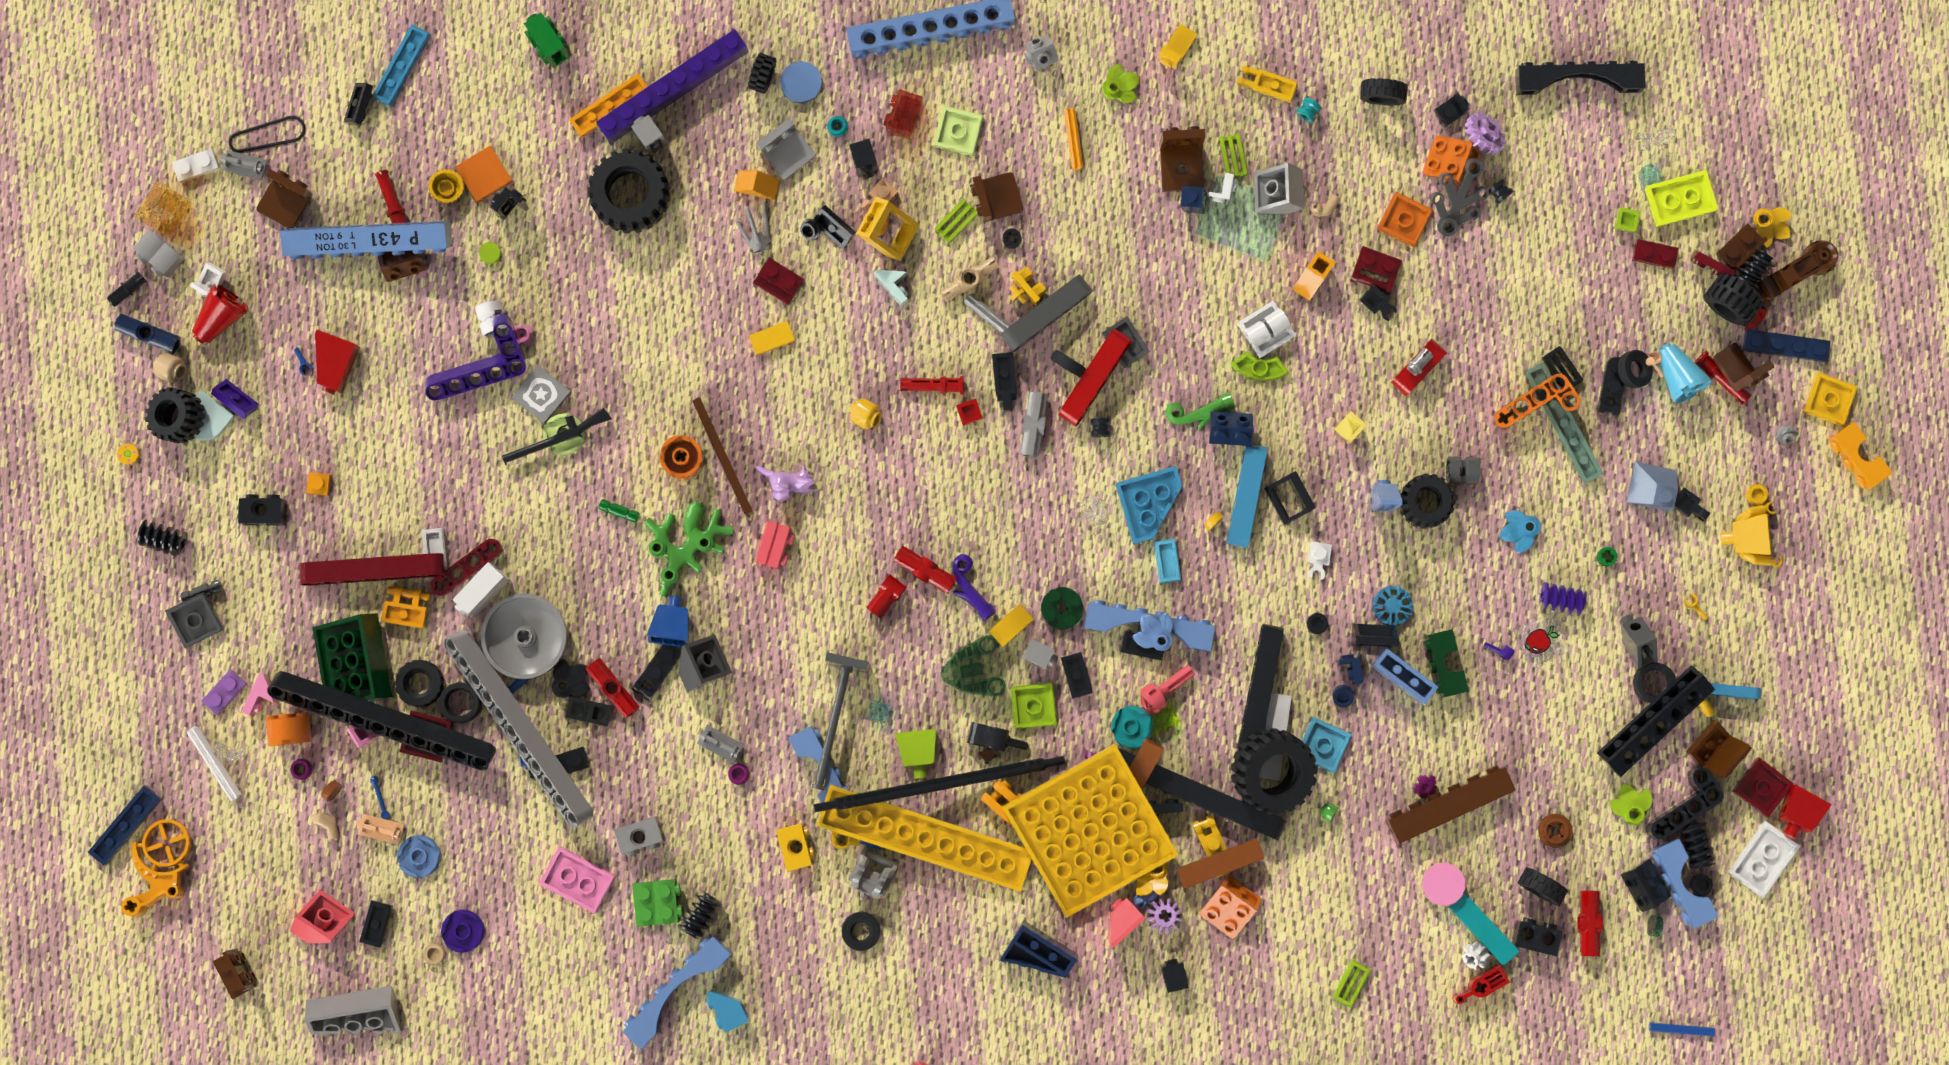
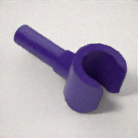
[1483,642,1515,660]

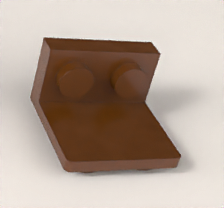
[212,949,257,999]

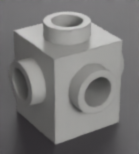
[1024,34,1059,71]

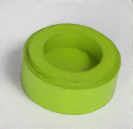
[479,242,501,264]

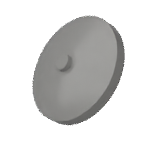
[481,594,568,679]

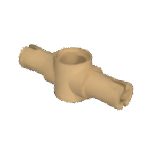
[940,256,999,303]

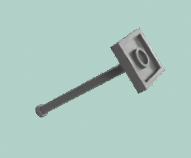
[812,652,870,791]

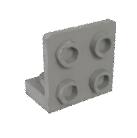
[756,118,816,180]

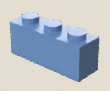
[1371,648,1438,705]

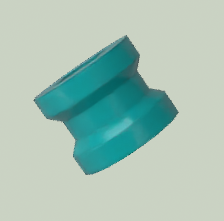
[1296,97,1322,123]

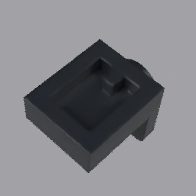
[1434,92,1469,127]

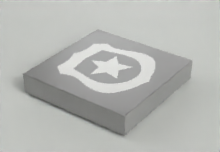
[511,365,571,424]

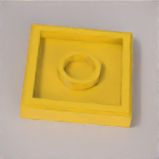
[1803,372,1858,427]

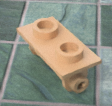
[357,814,405,845]

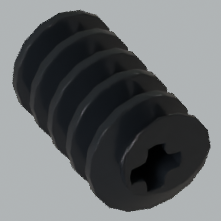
[1734,247,1775,288]
[137,520,188,556]
[1680,821,1716,869]
[678,891,723,939]

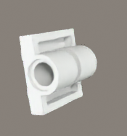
[1237,301,1296,359]

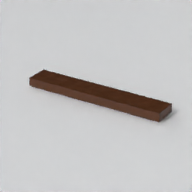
[692,397,754,517]

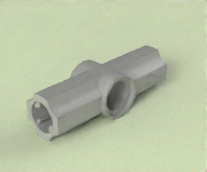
[1021,392,1048,458]

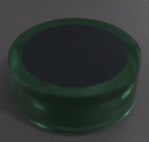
[1647,915,1663,937]

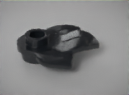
[552,659,590,698]

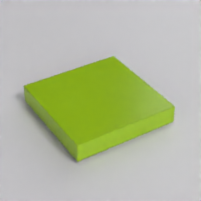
[1010,683,1057,729]

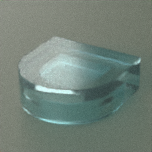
[1638,164,1663,189]

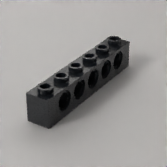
[1597,665,1715,777]

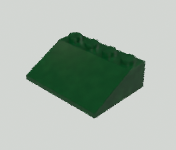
[312,613,392,702]

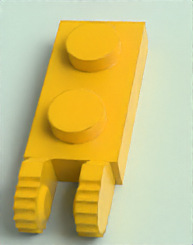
[1236,66,1298,104]

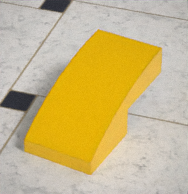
[988,604,1034,647]

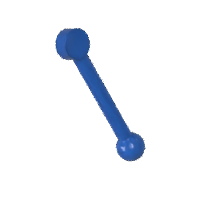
[370,776,390,819]

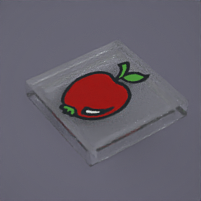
[1513,612,1570,668]

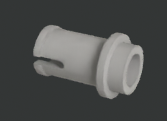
[1407,348,1433,375]

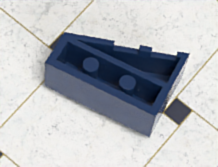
[999,920,1078,978]

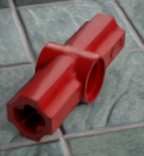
[893,545,957,594]
[586,657,640,719]
[1577,891,1603,956]

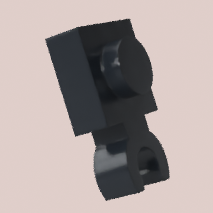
[1359,284,1398,321]

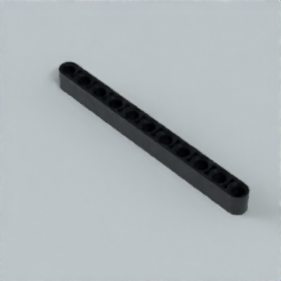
[267,671,496,770]

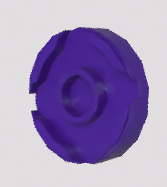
[441,909,485,953]

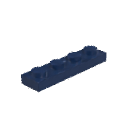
[1742,329,1831,363]
[88,785,162,866]

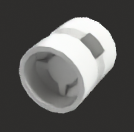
[475,300,507,337]

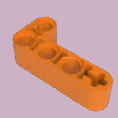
[1494,374,1580,428]

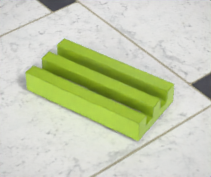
[1219,134,1248,178]
[934,198,978,244]
[1332,959,1371,1008]

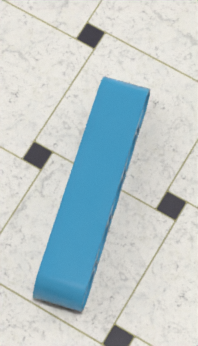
[1226,444,1267,548]

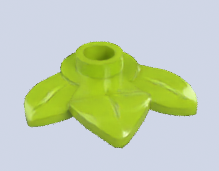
[1102,64,1140,103]
[1610,783,1652,825]

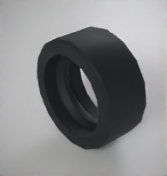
[1633,662,1676,703]
[439,682,482,723]

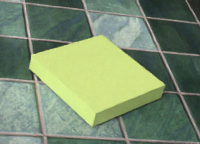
[933,105,984,156]

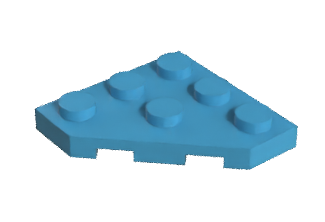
[1115,466,1182,545]

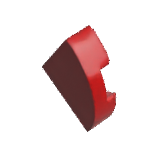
[1744,309,1767,330]

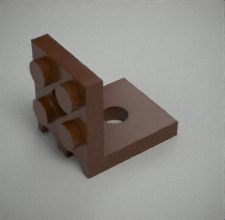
[1159,126,1205,192]

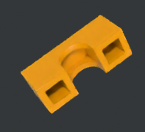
[1828,422,1893,490]

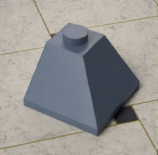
[1626,461,1678,512]

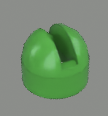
[1320,803,1338,822]

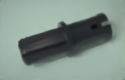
[107,271,147,307]

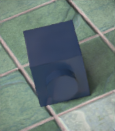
[1180,186,1207,214]

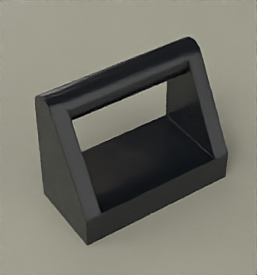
[1264,471,1316,525]
[1351,623,1399,647]

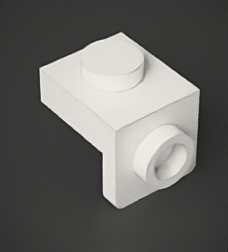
[1208,173,1237,203]
[190,262,227,297]

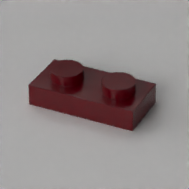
[1632,239,1679,269]

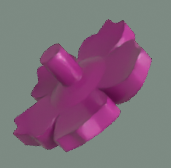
[1412,774,1437,799]

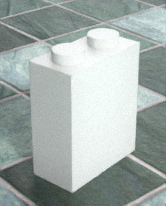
[453,562,510,617]

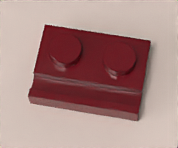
[1691,249,1736,276]
[753,257,805,306]

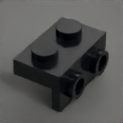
[490,187,529,220]
[1621,859,1671,912]

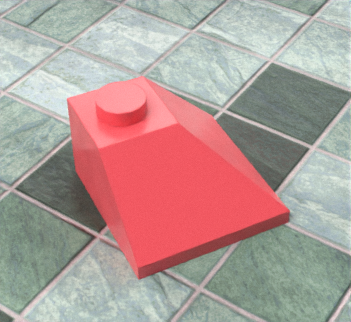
[290,890,355,943]
[1109,898,1146,948]

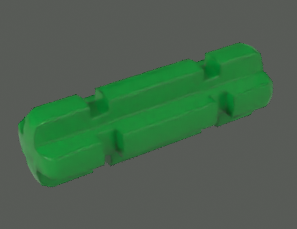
[598,499,640,523]

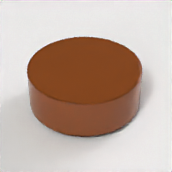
[321,780,342,802]

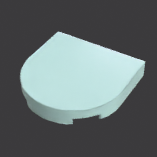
[194,390,235,440]

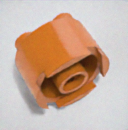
[660,435,705,480]
[266,712,312,746]

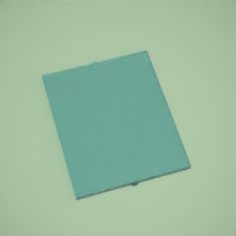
[1195,175,1283,260]

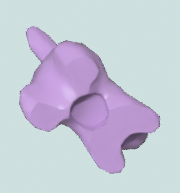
[756,465,815,502]

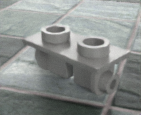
[220,150,268,180]
[697,725,744,763]

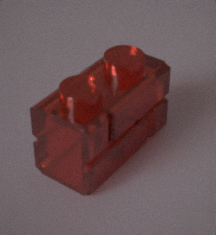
[883,89,923,140]

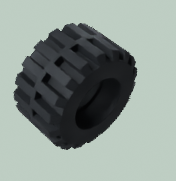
[1704,273,1764,326]
[145,387,205,444]
[1400,473,1456,529]

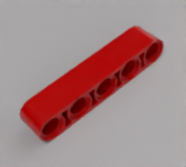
[1058,328,1132,427]

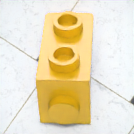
[1158,24,1197,70]

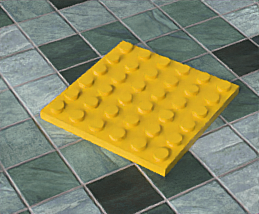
[1002,744,1179,918]

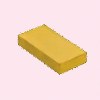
[748,321,795,356]

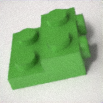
[632,879,683,927]

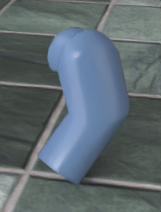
[1133,891,1159,910]

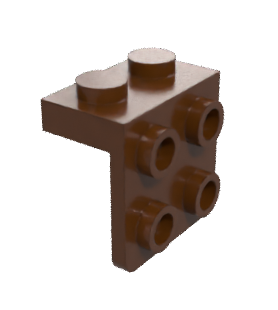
[256,169,313,228]
[970,172,1023,223]
[1713,343,1774,392]
[1686,720,1752,779]

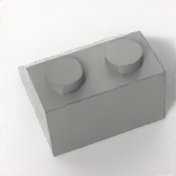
[1254,163,1304,214]

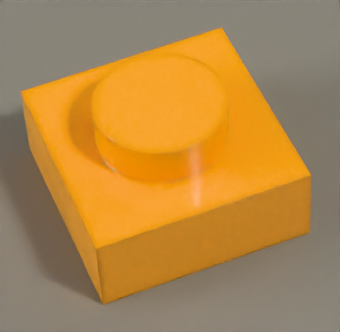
[306,472,331,496]

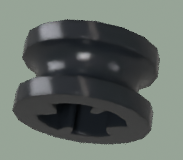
[1003,228,1021,249]

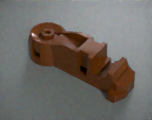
[1753,240,1839,309]

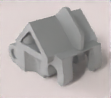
[848,845,900,899]

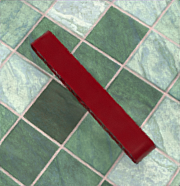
[299,553,444,586]

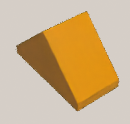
[734,170,780,200]

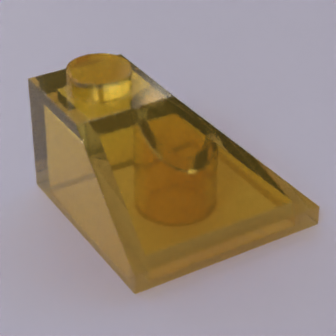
[134,181,192,238]

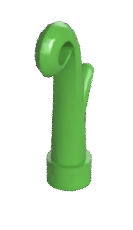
[1165,392,1236,430]

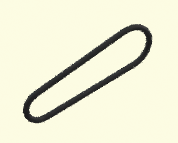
[228,116,305,152]

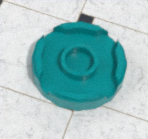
[1111,705,1154,748]

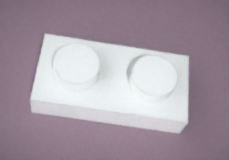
[172,148,220,183]

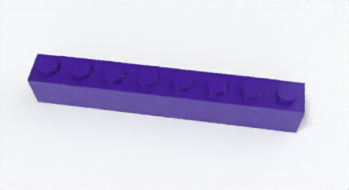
[596,29,749,145]

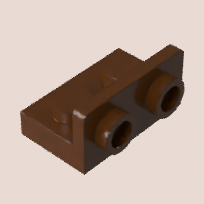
[1716,223,1768,270]
[378,250,427,282]

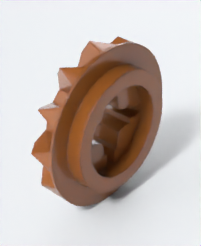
[1538,814,1573,848]

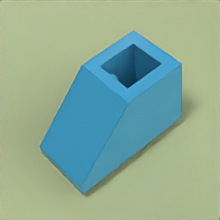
[706,990,750,1033]

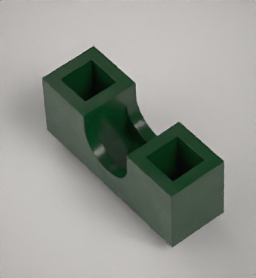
[1423,629,1469,698]

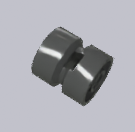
[1446,456,1480,485]

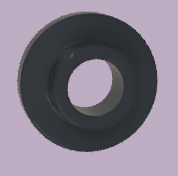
[800,219,821,239]

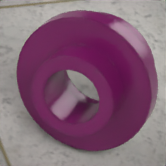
[291,759,313,780]

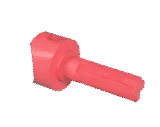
[1140,665,1195,715]

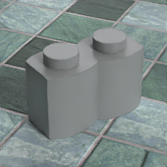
[133,230,185,278]

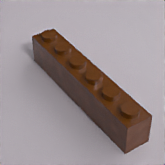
[1386,765,1516,844]

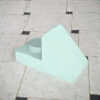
[874,270,908,307]

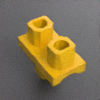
[1009,267,1047,306]

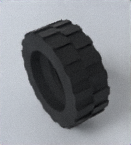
[1360,78,1408,106]
[394,660,444,707]
[1517,867,1568,906]

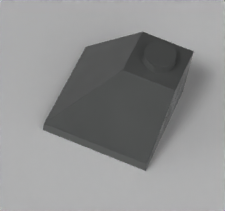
[678,634,732,692]

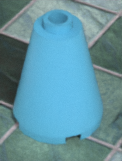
[1659,343,1712,404]

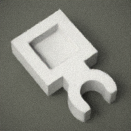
[1307,541,1332,580]

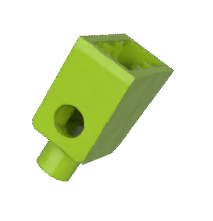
[895,729,936,779]

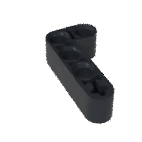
[1646,767,1724,839]

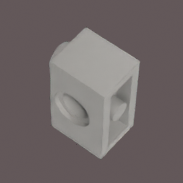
[631,115,667,156]
[614,816,665,857]

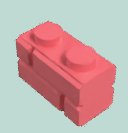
[755,521,795,570]

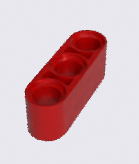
[1391,339,1447,396]

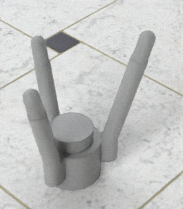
[736,202,771,253]

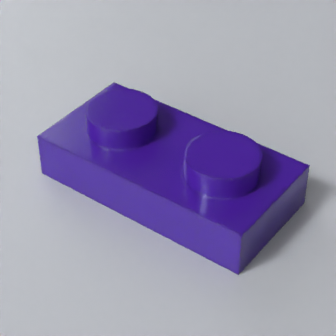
[211,379,259,419]

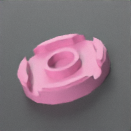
[1422,863,1465,906]

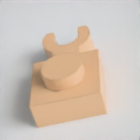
[862,178,898,209]

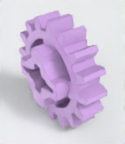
[1465,112,1507,155]

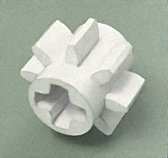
[1462,942,1490,970]

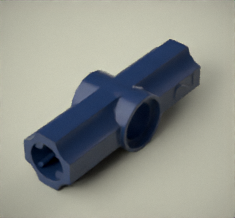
[114,313,181,354]

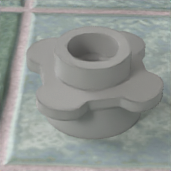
[1775,425,1799,445]

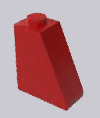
[315,329,360,395]

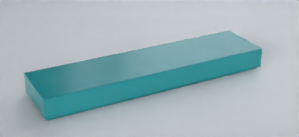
[1447,892,1520,966]

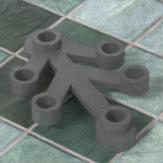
[1430,158,1489,236]

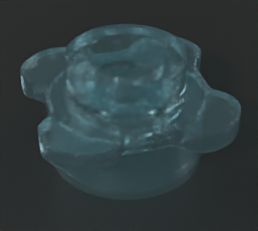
[868,700,891,723]

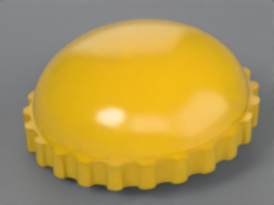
[428,169,464,204]

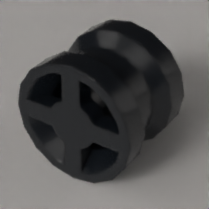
[1489,178,1514,204]
[1090,418,1112,438]

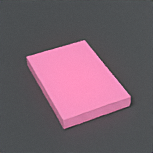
[539,846,616,914]

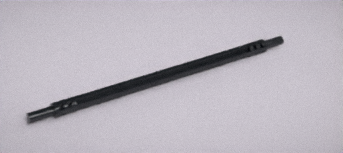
[813,756,1065,813]

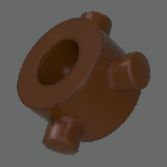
[978,748,997,764]

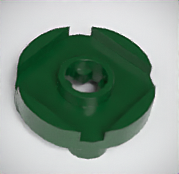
[1041,587,1083,630]

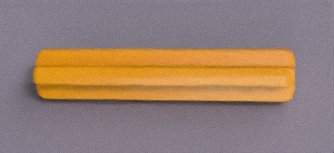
[1064,108,1083,170]

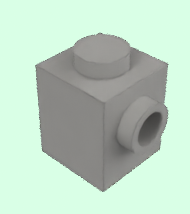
[1022,639,1056,670]

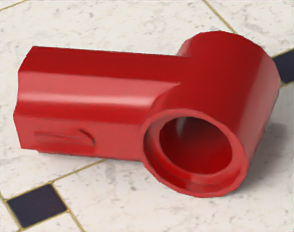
[866,574,907,619]

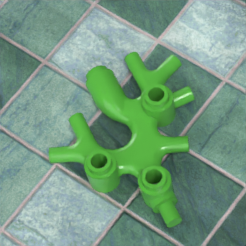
[644,501,733,597]

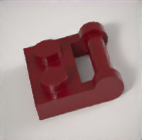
[1350,246,1402,295]

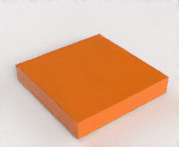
[455,145,513,203]
[1377,192,1433,248]

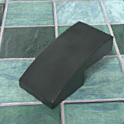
[564,696,612,727]

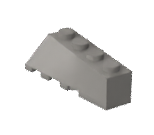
[304,986,402,1034]

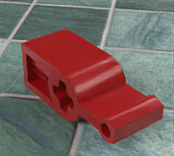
[1452,964,1510,1004]

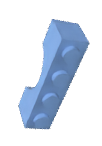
[788,726,850,803]
[1651,838,1719,928]

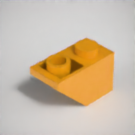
[1292,251,1336,301]

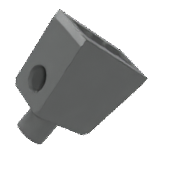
[1620,615,1658,669]

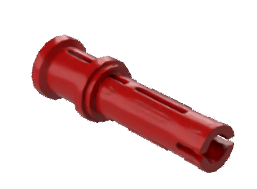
[375,170,407,223]
[1694,350,1752,405]
[900,376,964,395]

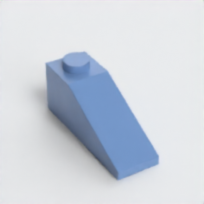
[1372,480,1402,512]

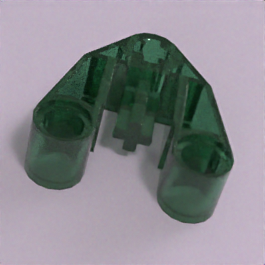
[941,635,1006,697]

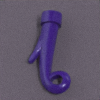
[952,554,997,621]

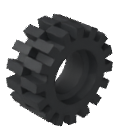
[748,52,777,94]

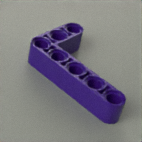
[425,313,526,401]

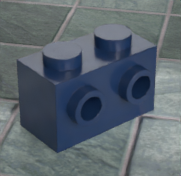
[1209,411,1254,446]

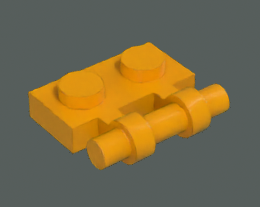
[380,586,431,629]

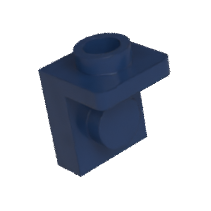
[1336,654,1364,685]

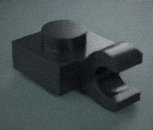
[1674,487,1710,522]

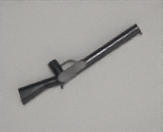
[502,407,612,465]

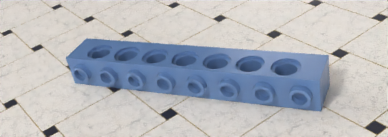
[846,0,1015,59]

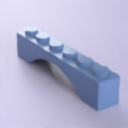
[1084,600,1215,652]
[622,935,733,1049]

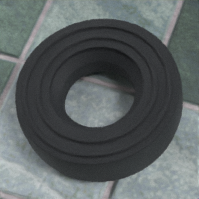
[1050,350,1086,378]
[1618,350,1653,388]
[841,912,880,951]

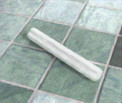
[187,726,241,801]

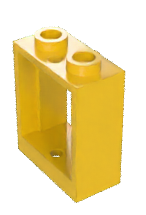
[856,197,920,261]

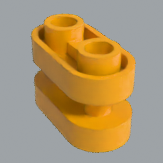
[980,779,1022,826]

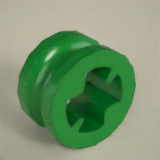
[1596,547,1618,567]

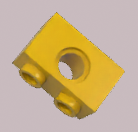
[776,823,816,872]

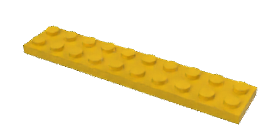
[816,784,1032,892]

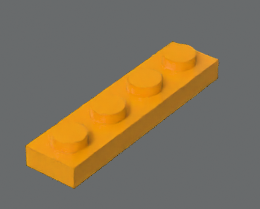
[569,73,647,138]

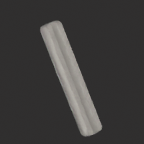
[964,294,1011,333]

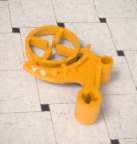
[121,819,191,917]

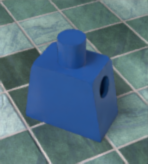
[647,596,689,647]

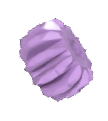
[1146,897,1183,934]

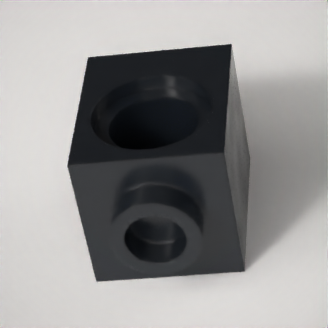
[1161,959,1189,993]

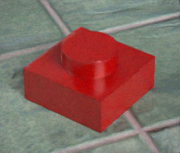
[956,399,983,426]

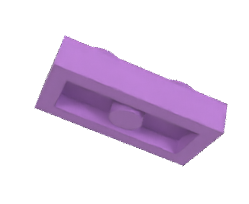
[201,669,247,715]

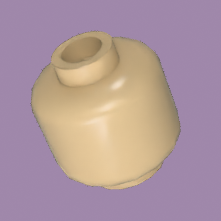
[153,353,186,383]

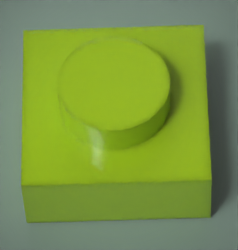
[1614,207,1640,233]

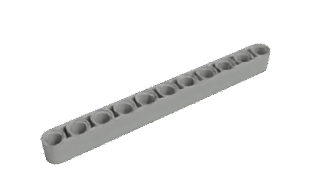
[444,630,593,828]

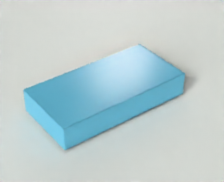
[1154,539,1181,584]

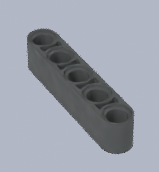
[1000,274,1093,352]

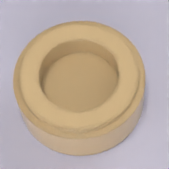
[423,943,446,965]

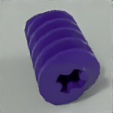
[1539,582,1587,616]

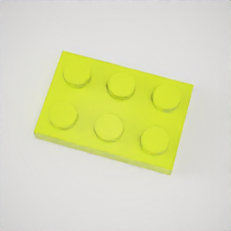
[1644,170,1719,228]

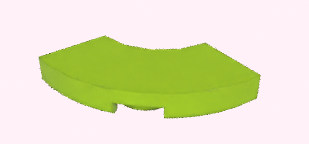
[1230,351,1289,381]

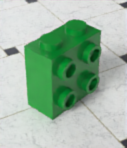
[524,12,570,68]

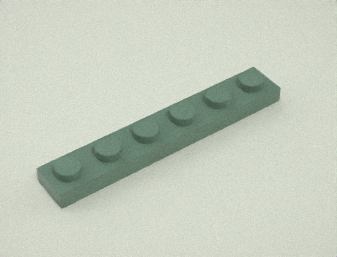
[1525,362,1604,484]

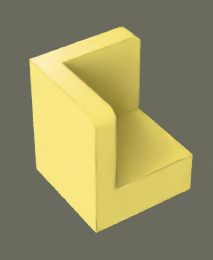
[1334,411,1366,444]

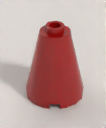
[192,284,249,343]

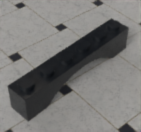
[1515,60,1646,95]

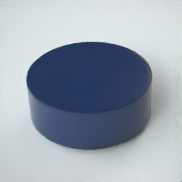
[1332,685,1354,707]

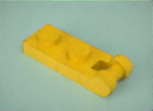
[1192,814,1234,878]

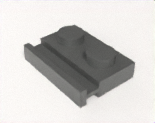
[1102,316,1150,368]

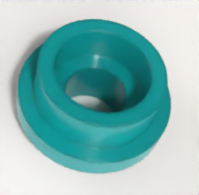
[827,116,848,137]

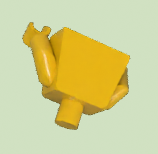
[1721,502,1783,568]

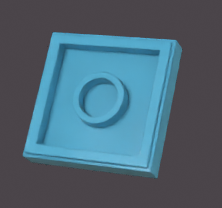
[1302,717,1352,773]

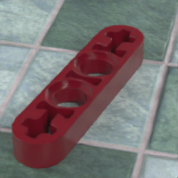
[430,539,502,596]

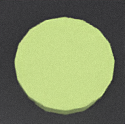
[543,413,586,456]

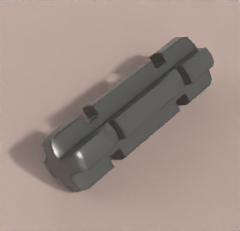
[180,580,223,602]

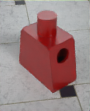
[1779,784,1832,840]

